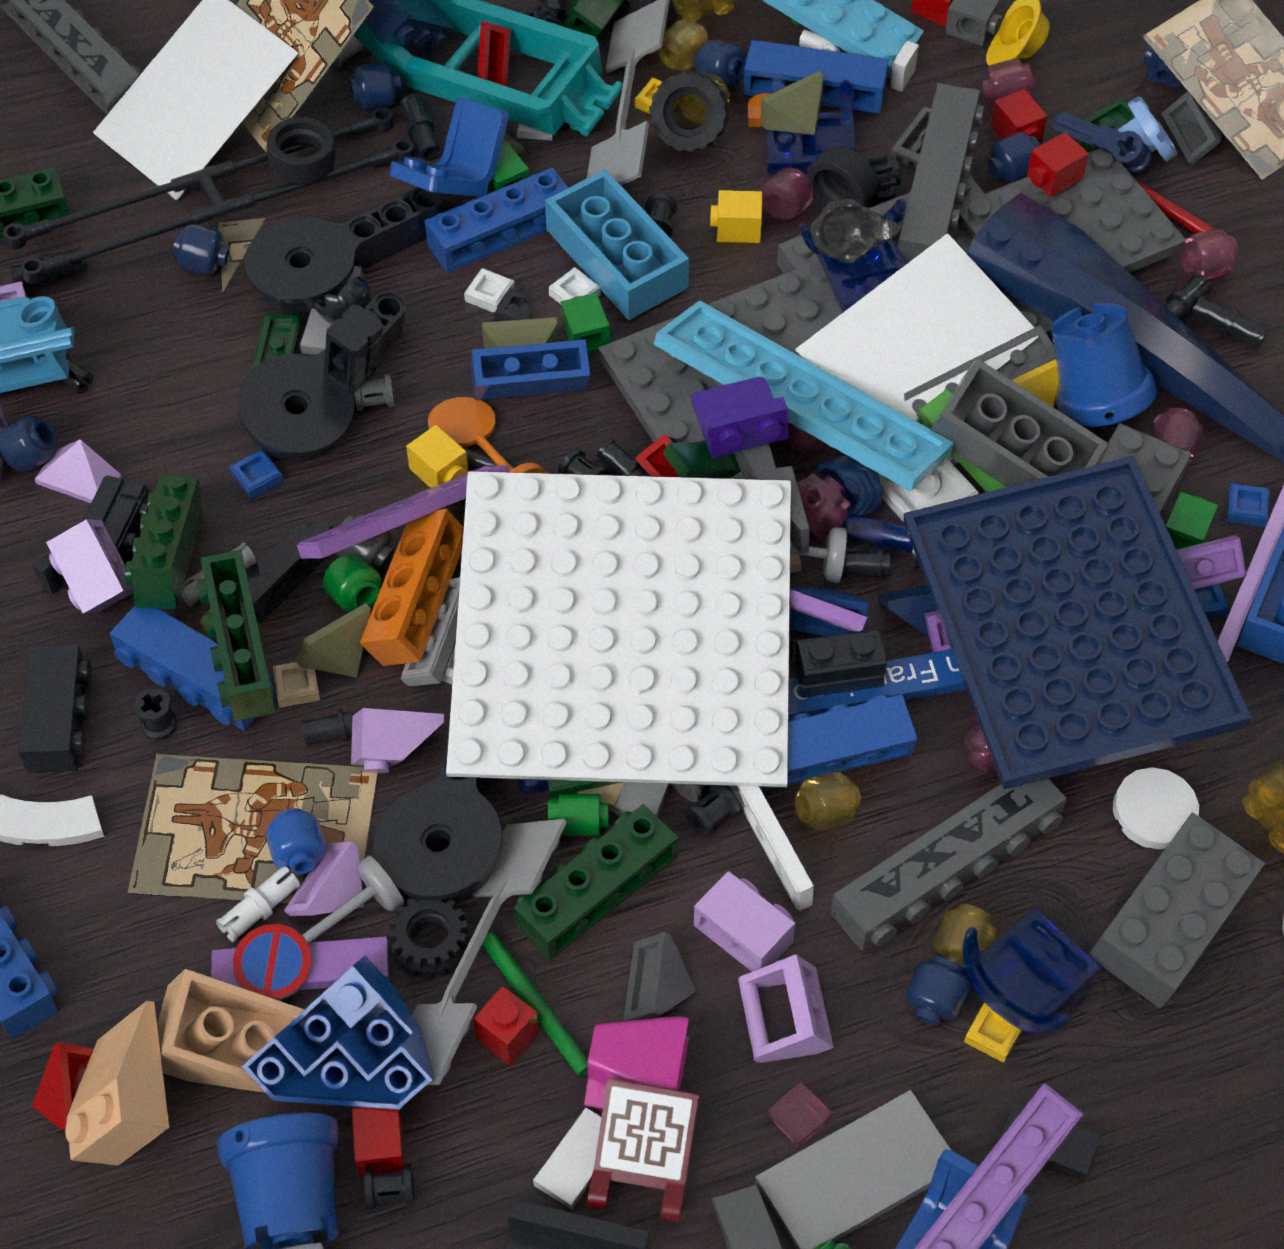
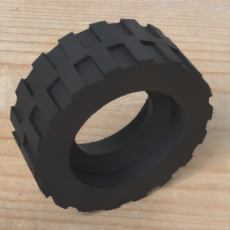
[649,72,730,152]

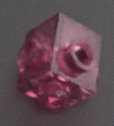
[797,473,851,541]

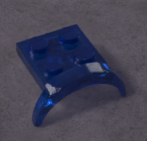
[766,79,855,173]
[799,199,906,313]
[962,908,1102,1034]

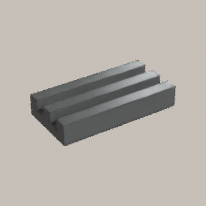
[890,106,931,169]

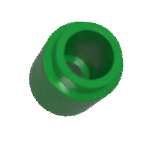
[548,794,609,836]

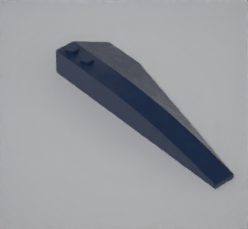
[967,192,1284,463]

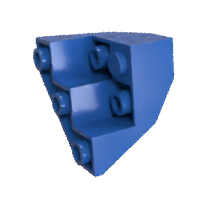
[242,955,434,1109]

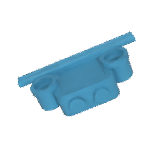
[0,296,75,393]

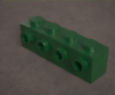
[0,167,69,239]
[125,474,203,609]
[197,550,276,722]
[514,804,678,961]

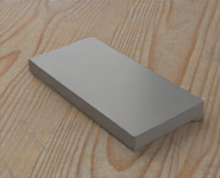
[755,1090,951,1249]

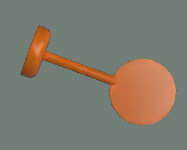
[428,397,548,474]

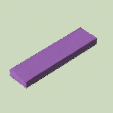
[211,937,389,990]

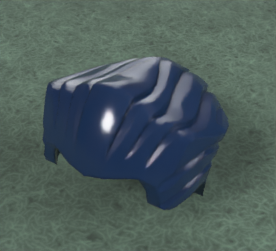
[816,454,882,516]

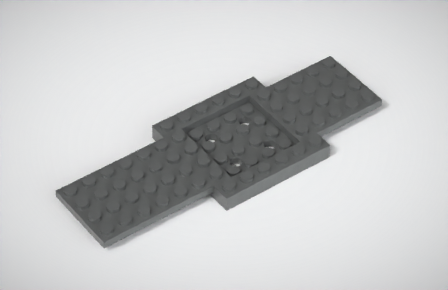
[598,148,1187,443]

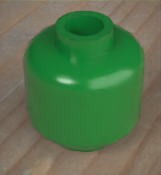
[323,554,382,612]

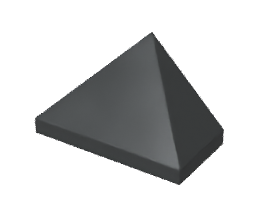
[1161,91,1223,165]
[623,932,696,1021]

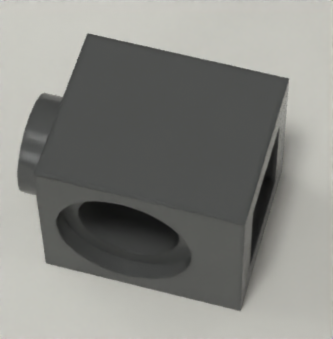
[945,0,1002,46]

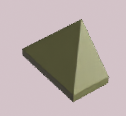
[761,71,823,135]
[482,317,558,349]
[296,603,371,678]

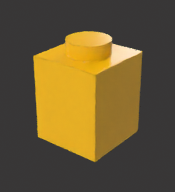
[710,190,762,243]
[406,425,468,488]

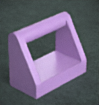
[738,954,834,1063]

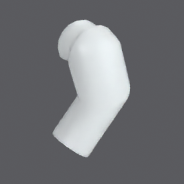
[799,30,840,52]

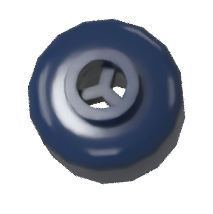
[694,40,746,89]
[349,62,402,111]
[988,132,1040,184]
[173,224,230,276]
[0,415,57,472]
[905,956,971,1026]

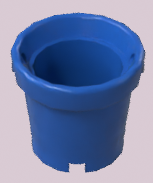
[1051,303,1157,427]
[216,1112,339,1249]

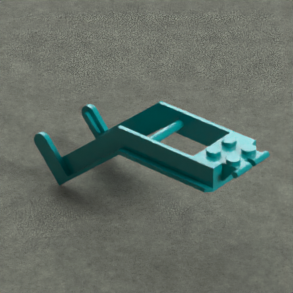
[353,0,623,136]

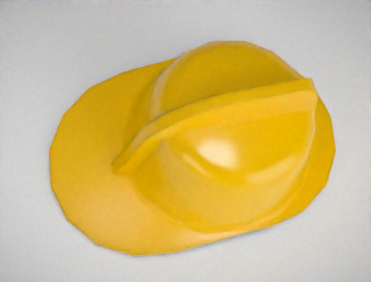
[986,0,1050,68]

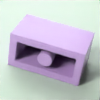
[46,519,133,614]
[694,871,795,971]

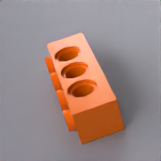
[360,509,464,666]

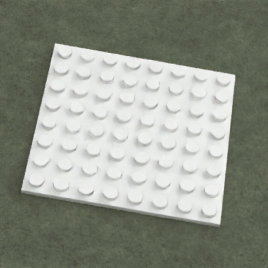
[446,471,791,787]

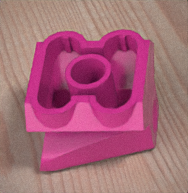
[584,1016,689,1113]

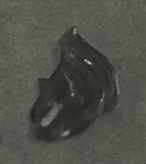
[811,199,900,263]

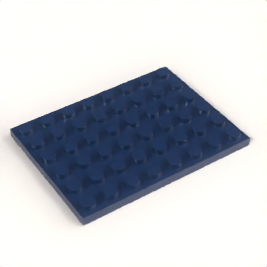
[903,456,1252,790]

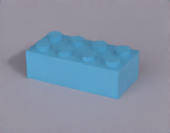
[545,169,689,321]

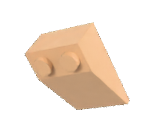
[157,969,305,1093]
[65,1001,169,1165]

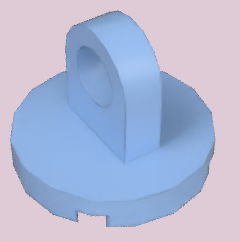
[1117,96,1178,162]

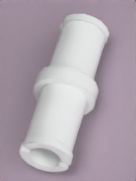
[216,867,300,942]

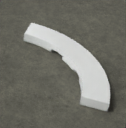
[0,794,104,846]

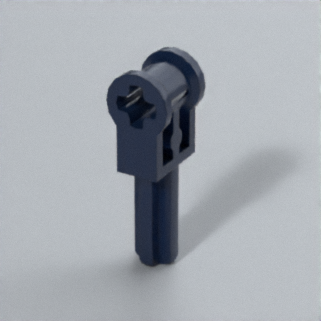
[1053,112,1152,173]

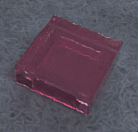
[767,1081,832,1148]

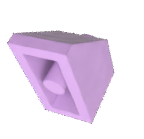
[351,708,444,773]

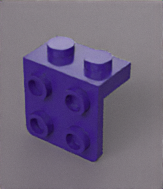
[691,377,788,458]

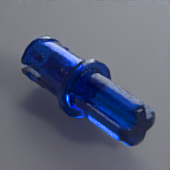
[842,513,913,554]

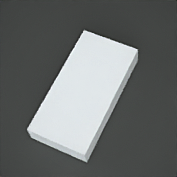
[533,1108,601,1210]

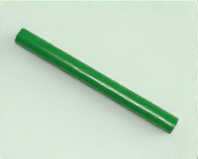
[482,932,588,1077]

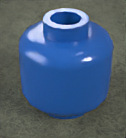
[265,808,327,874]

